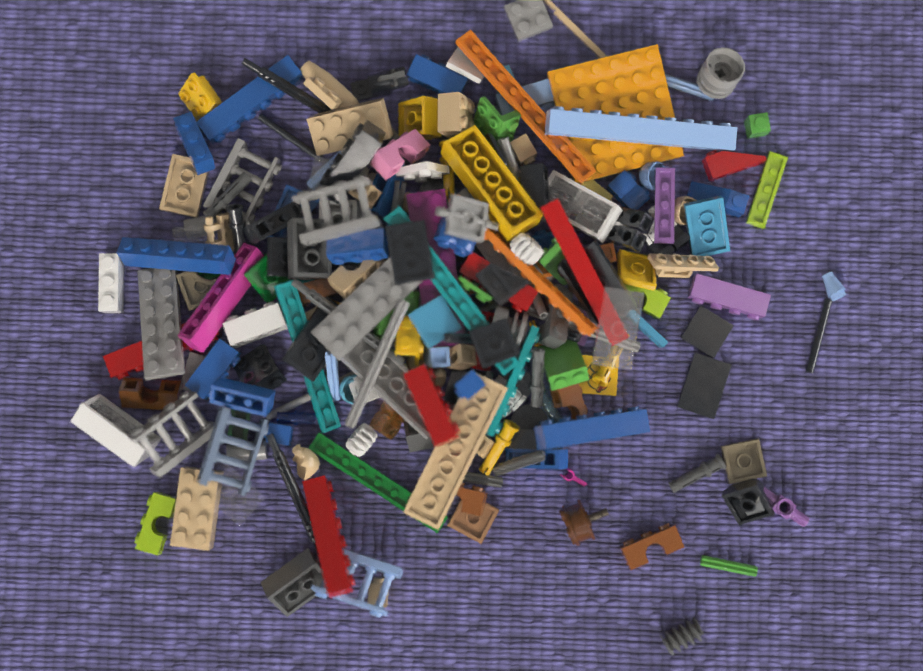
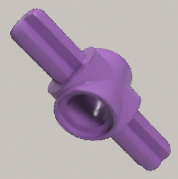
[764,487,809,527]

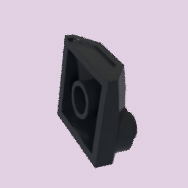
[721,478,775,526]

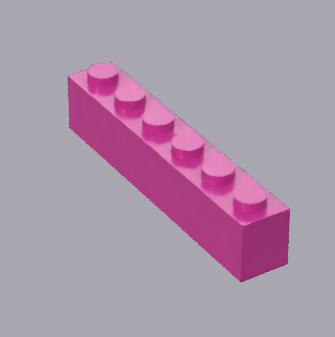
[178,243,264,353]

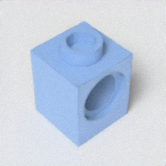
[424,347,451,368]

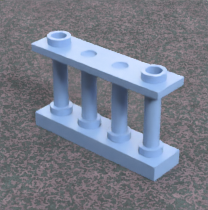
[311,549,403,618]

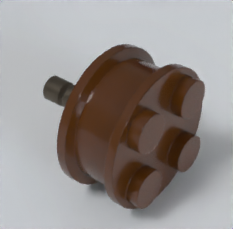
[559,499,609,546]

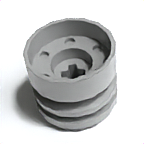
[697,47,745,99]
[492,304,529,350]

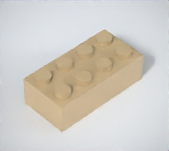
[307,98,393,156]
[170,466,224,551]

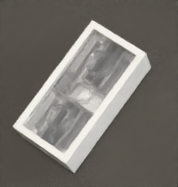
[548,170,623,243]
[71,394,161,467]

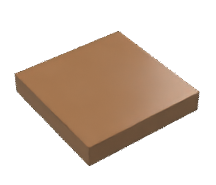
[447,499,499,544]

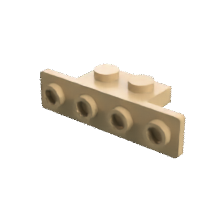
[648,253,719,278]

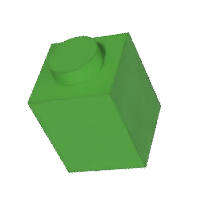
[744,112,771,139]

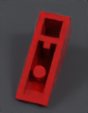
[702,150,767,182]

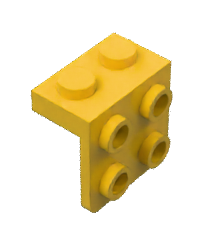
[395,315,424,366]

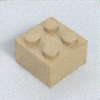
[438,92,475,139]

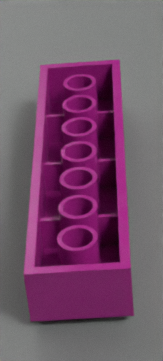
[406,189,465,348]

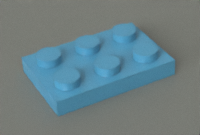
[684,195,730,256]

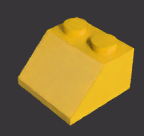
[398,96,441,140]

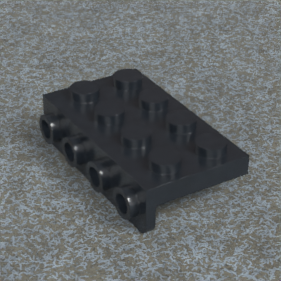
[557,240,637,330]

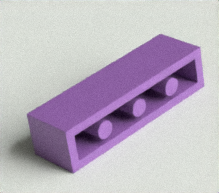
[687,274,771,320]

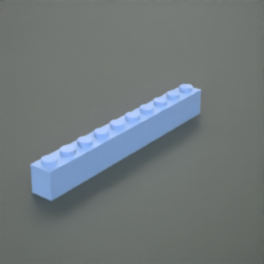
[545,106,737,152]

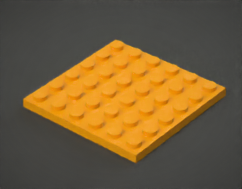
[547,44,684,183]

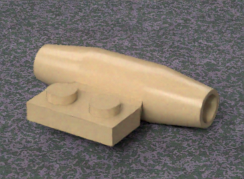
[300,60,359,109]

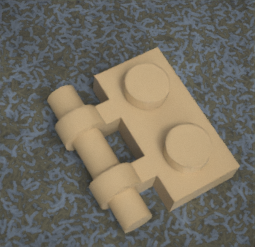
[204,212,234,251]

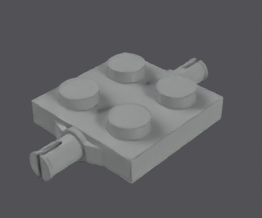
[435,194,499,243]

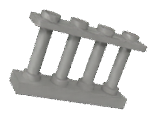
[203,138,282,227]
[292,176,381,245]
[128,391,215,477]

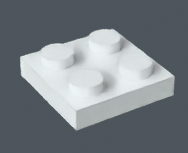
[396,161,450,183]

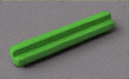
[700,555,758,577]

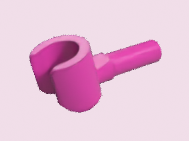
[560,468,587,487]

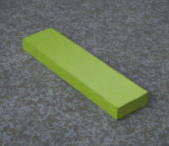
[746,151,788,229]

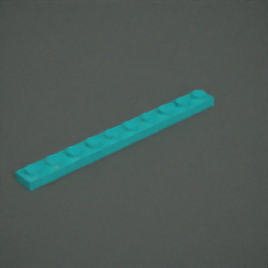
[384,206,519,375]

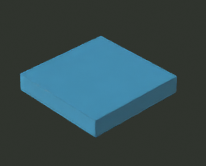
[408,295,462,349]

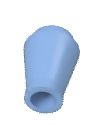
[822,271,846,301]

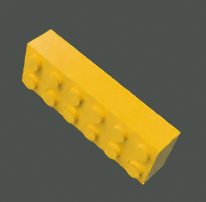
[441,125,543,243]

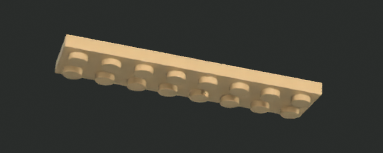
[403,372,508,530]

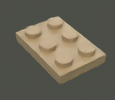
[159,154,209,218]

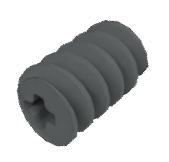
[659,617,704,656]

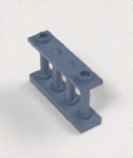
[196,406,269,496]

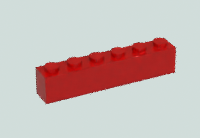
[103,322,223,380]
[302,475,355,598]

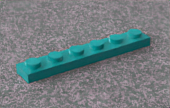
[486,325,541,437]

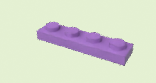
[654,168,675,244]

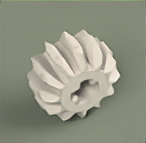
[510,232,543,265]
[346,423,377,457]

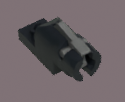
[350,66,409,102]

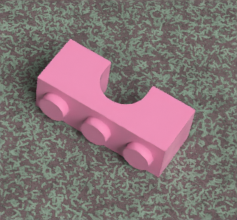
[370,129,430,180]

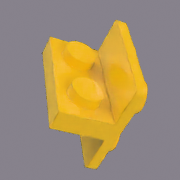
[178,72,222,121]

